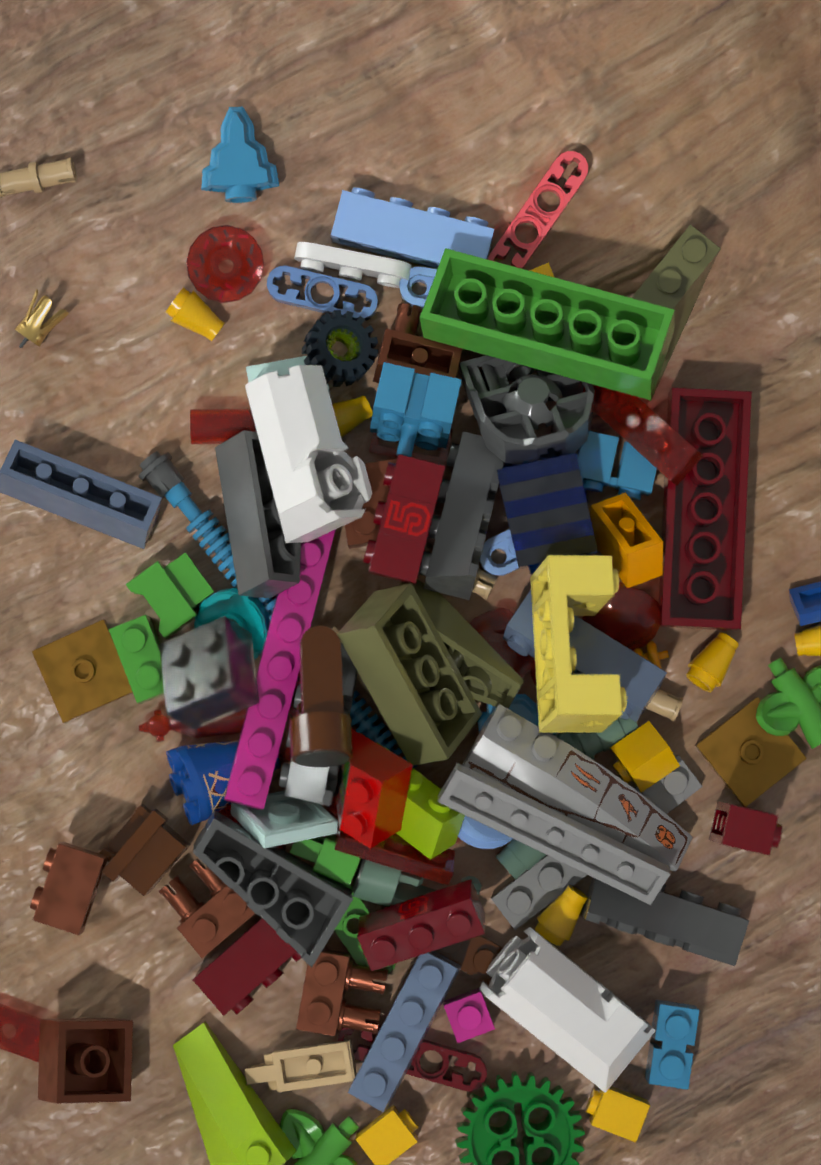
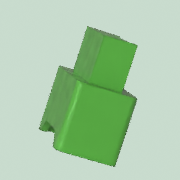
[126,552,215,639]
[290,834,365,886]

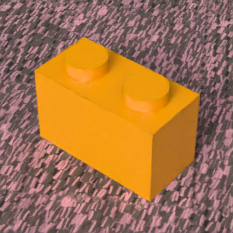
[591,492,663,588]

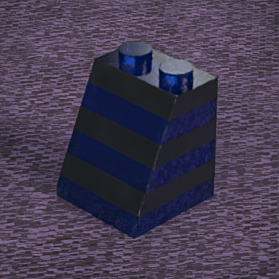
[497,453,599,574]

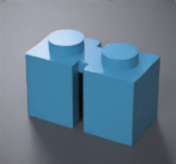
[574,431,661,501]
[645,1000,700,1090]

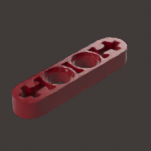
[337,1027,487,1092]

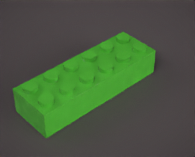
[420,248,675,400]

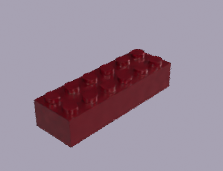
[657,387,752,631]

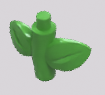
[756,657,821,749]
[280,1109,360,1165]

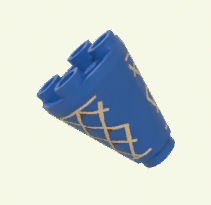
[166,740,281,825]

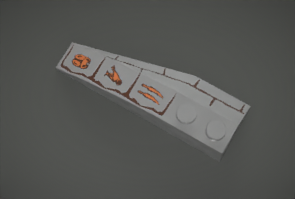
[462,704,693,872]

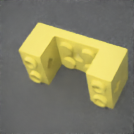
[530,555,627,733]

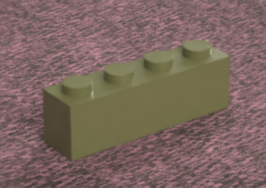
[632,224,721,402]

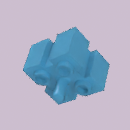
[370,362,462,457]

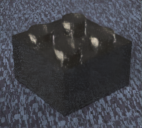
[159,616,259,730]

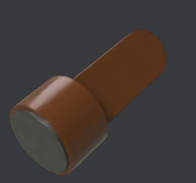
[290,626,353,767]

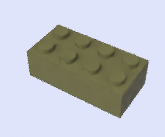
[337,583,482,766]

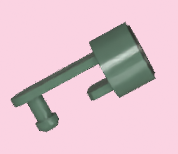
[352,843,482,907]

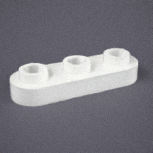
[294,242,412,288]

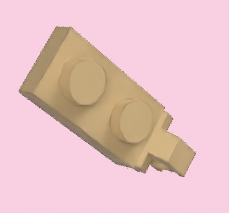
[244,1039,357,1092]

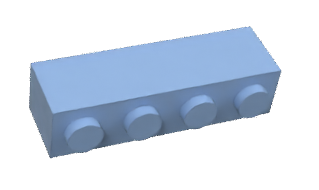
[331,187,494,269]

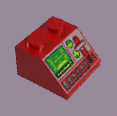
[335,729,413,849]

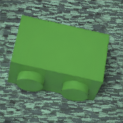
[109,615,178,704]

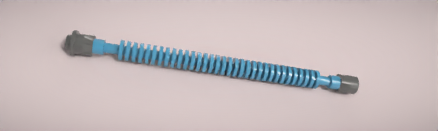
[139,451,418,769]

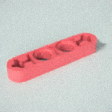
[487,151,588,269]

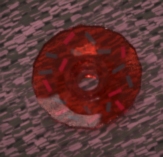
[186,225,264,303]

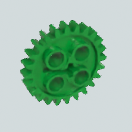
[455,1071,585,1165]

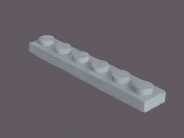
[491,755,703,930]
[438,763,671,905]

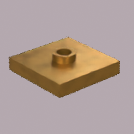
[32,619,133,723]
[695,697,807,807]

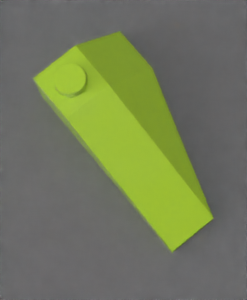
[173,1021,297,1165]

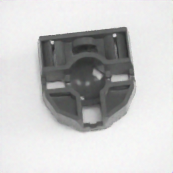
[459,355,595,467]

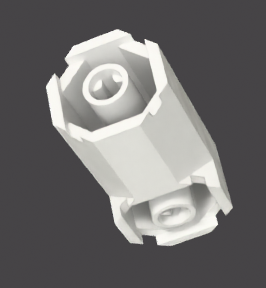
[245,365,373,543]
[480,927,656,1093]

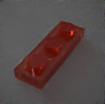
[334,824,455,885]

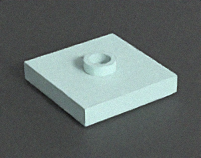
[231,791,338,849]

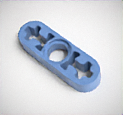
[267,266,378,321]

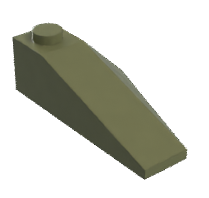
[400,579,524,709]

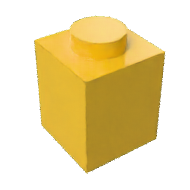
[610,721,680,793]
[585,1086,650,1143]
[355,1105,419,1165]

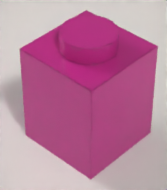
[443,987,495,1043]

